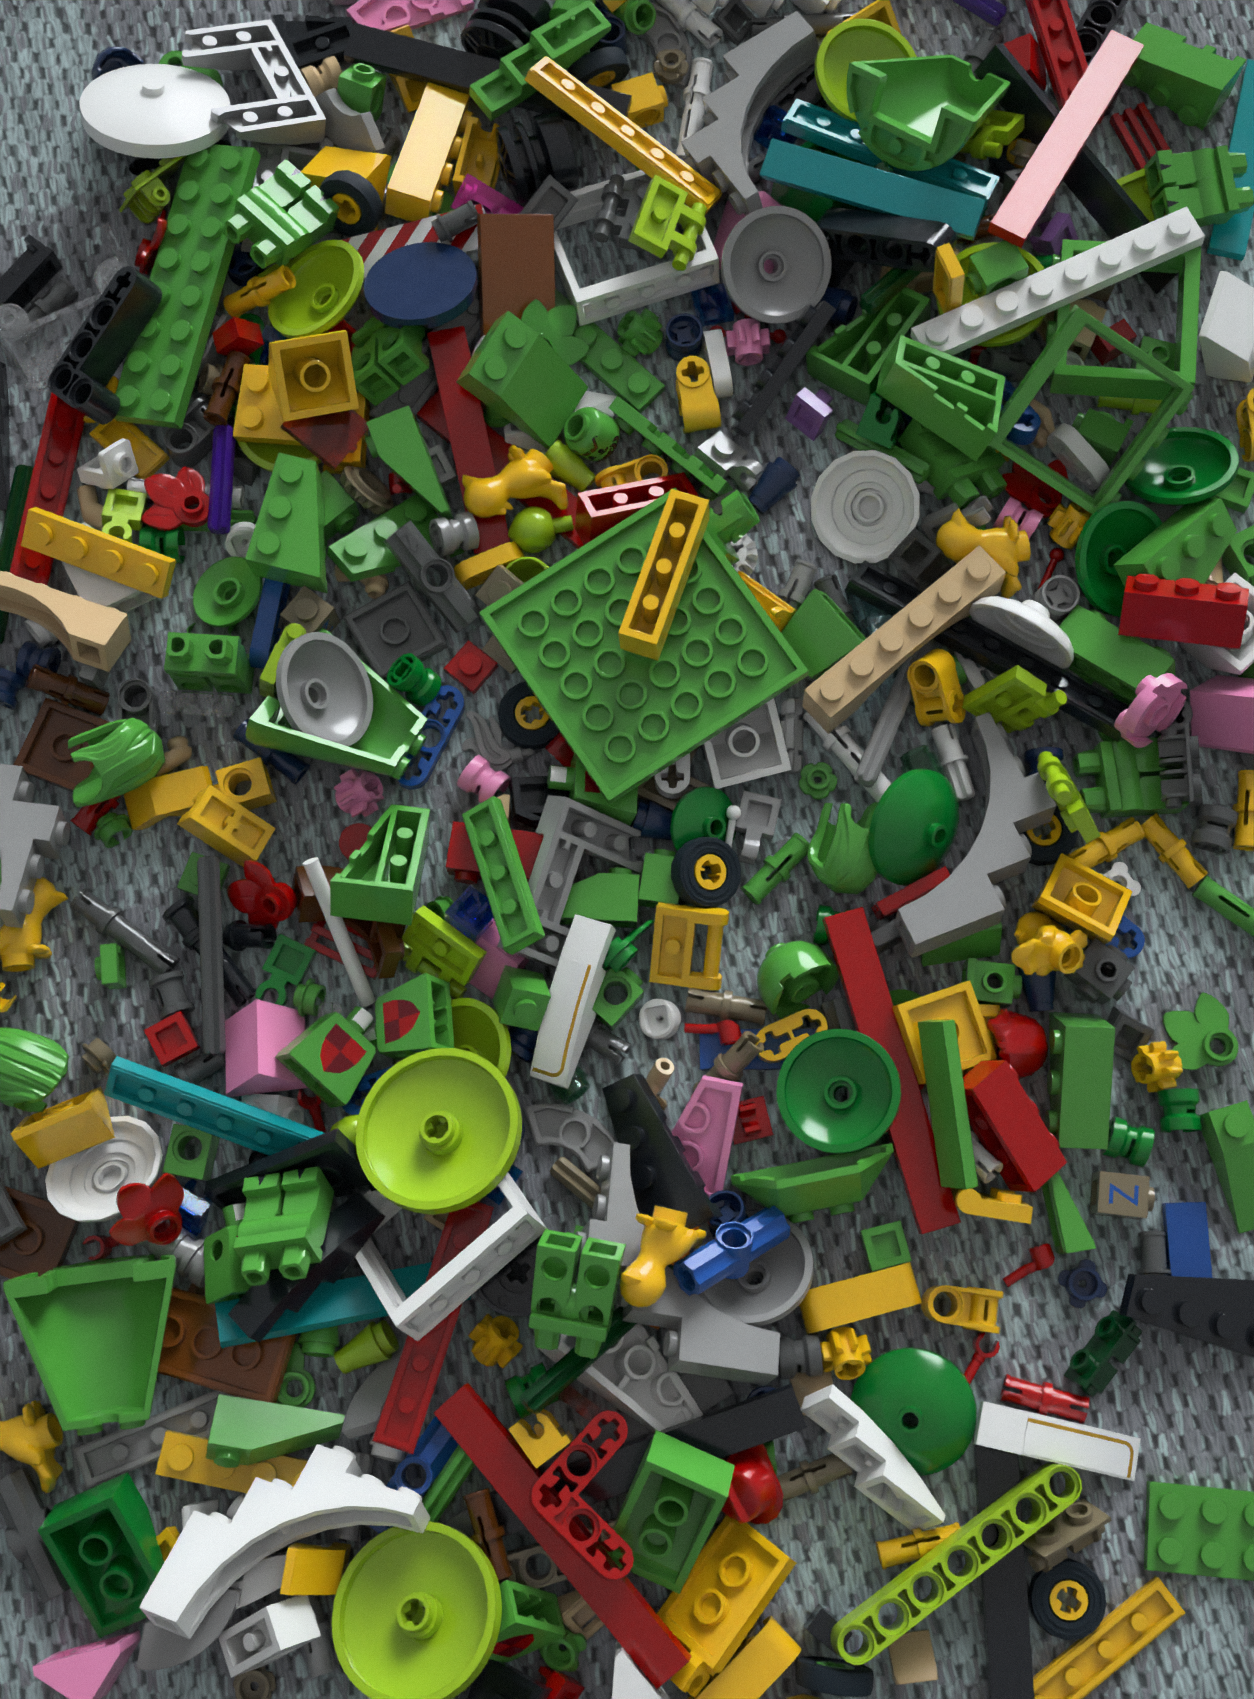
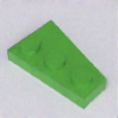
[327,494,464,582]

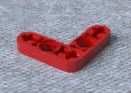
[528,1410,634,1581]

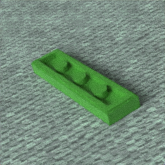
[462,796,545,955]
[918,1020,978,1189]

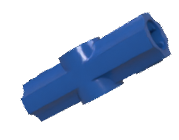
[673,1206,791,1296]
[369,1416,459,1534]

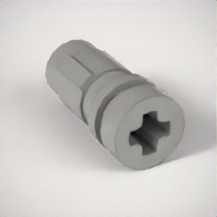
[138,1221,205,1288]

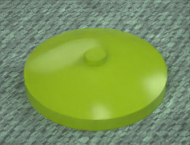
[355,1048,522,1214]
[332,1521,502,1699]

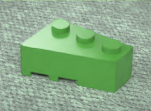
[1123,22,1247,131]
[806,287,931,406]
[876,335,1005,461]
[245,452,328,594]
[1113,498,1237,587]
[1059,604,1175,706]
[330,804,430,925]
[1044,1012,1115,1149]

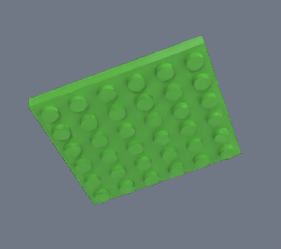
[479,488,808,805]

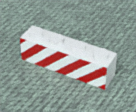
[342,204,486,296]

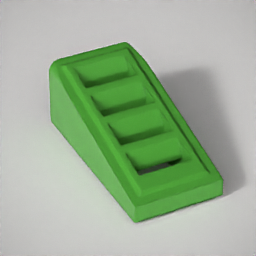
[1041,1172,1096,1255]

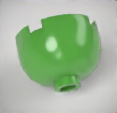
[757,941,839,1019]

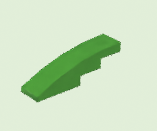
[469,0,612,121]

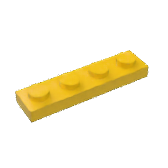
[21,507,176,599]
[155,1430,308,1494]

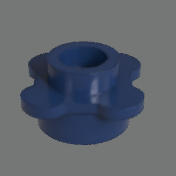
[1058,1259,1107,1308]

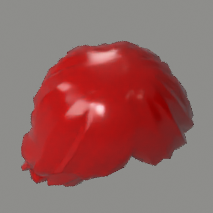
[987,1008,1049,1080]

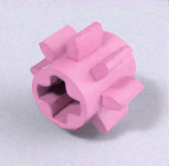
[725,319,771,366]
[334,768,384,817]

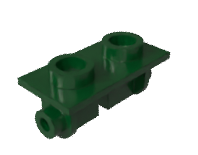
[1064,1310,1142,1398]

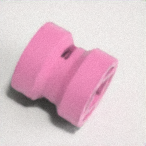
[992,497,1044,539]
[457,755,511,803]

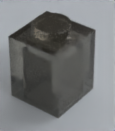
[888,528,952,592]

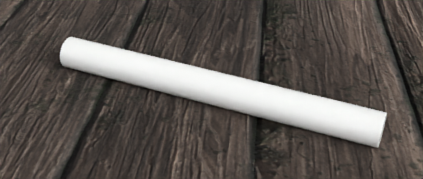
[303,857,376,1007]

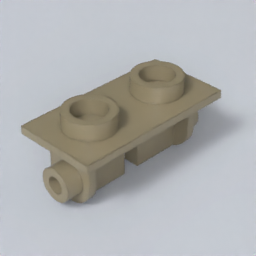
[1022,1499,1111,1572]

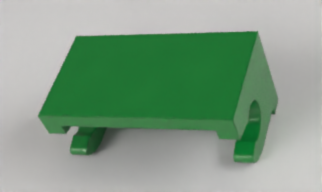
[855,391,904,449]

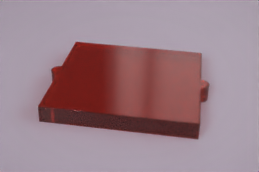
[280,410,368,471]

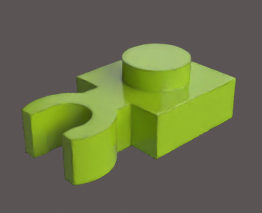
[101,488,148,543]

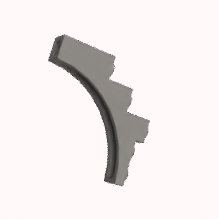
[681,11,818,216]
[895,712,1057,958]
[0,764,71,928]
[575,1142,780,1385]

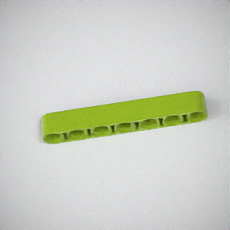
[830,1463,1082,1665]

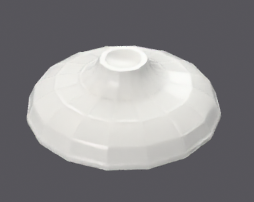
[811,450,920,563]
[969,596,1074,668]
[45,1116,163,1223]

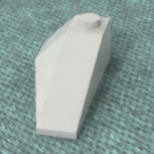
[538,1291,703,1433]

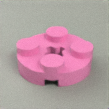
[1114,673,1187,748]

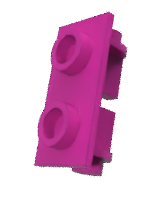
[450,173,524,214]

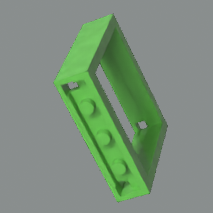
[1046,239,1201,400]
[989,305,1195,514]

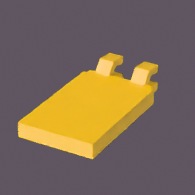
[657,1515,796,1698]

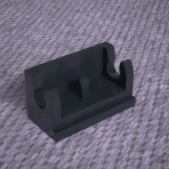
[0,234,62,319]

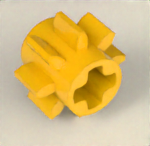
[1047,501,1092,549]
[1131,1041,1183,1093]
[468,1314,523,1369]
[820,1326,872,1380]

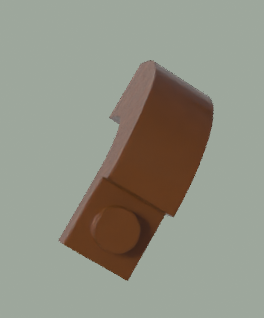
[291,865,406,979]

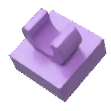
[1029,212,1079,255]
[785,387,833,441]

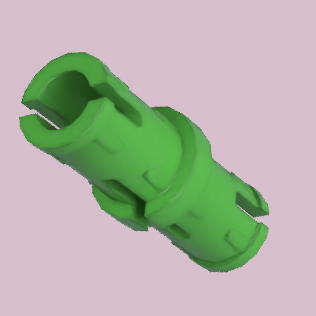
[741,832,810,905]

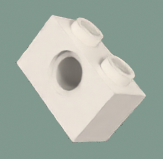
[218,1595,321,1678]

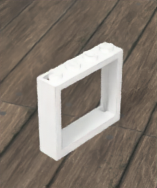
[554,170,720,326]
[355,1173,547,1341]

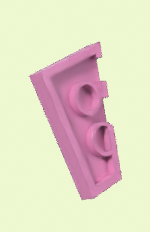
[346,0,475,32]
[672,1075,743,1198]

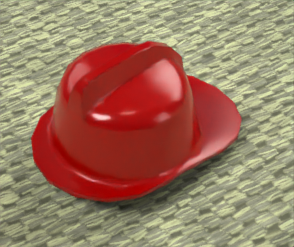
[721,1444,783,1525]

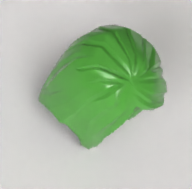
[68,718,165,808]
[807,802,878,894]
[0,1027,69,1112]

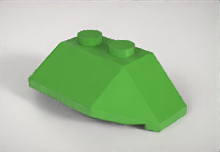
[730,1143,894,1224]

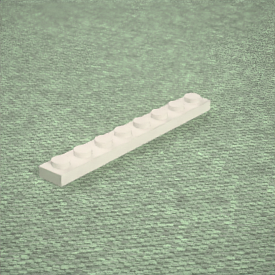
[910,206,1205,355]

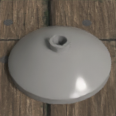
[721,206,832,324]
[276,632,373,746]
[694,1211,814,1327]

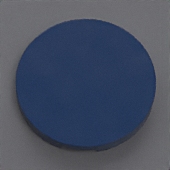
[364,242,478,329]

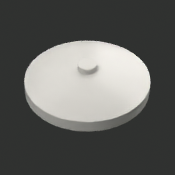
[79,64,230,159]

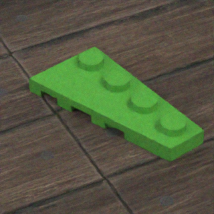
[608,396,735,501]

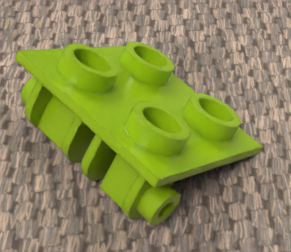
[119,155,188,224]

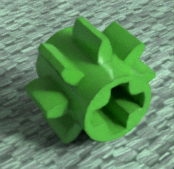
[617,308,663,357]

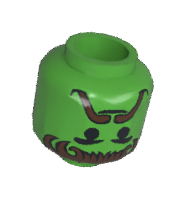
[564,407,620,462]

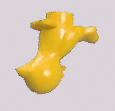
[462,444,568,518]
[936,508,1031,599]
[0,877,69,972]
[1011,911,1088,977]
[619,1205,706,1308]
[0,1400,63,1493]

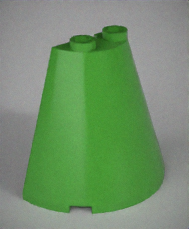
[847,55,1011,171]
[245,628,427,780]
[3,1254,177,1435]

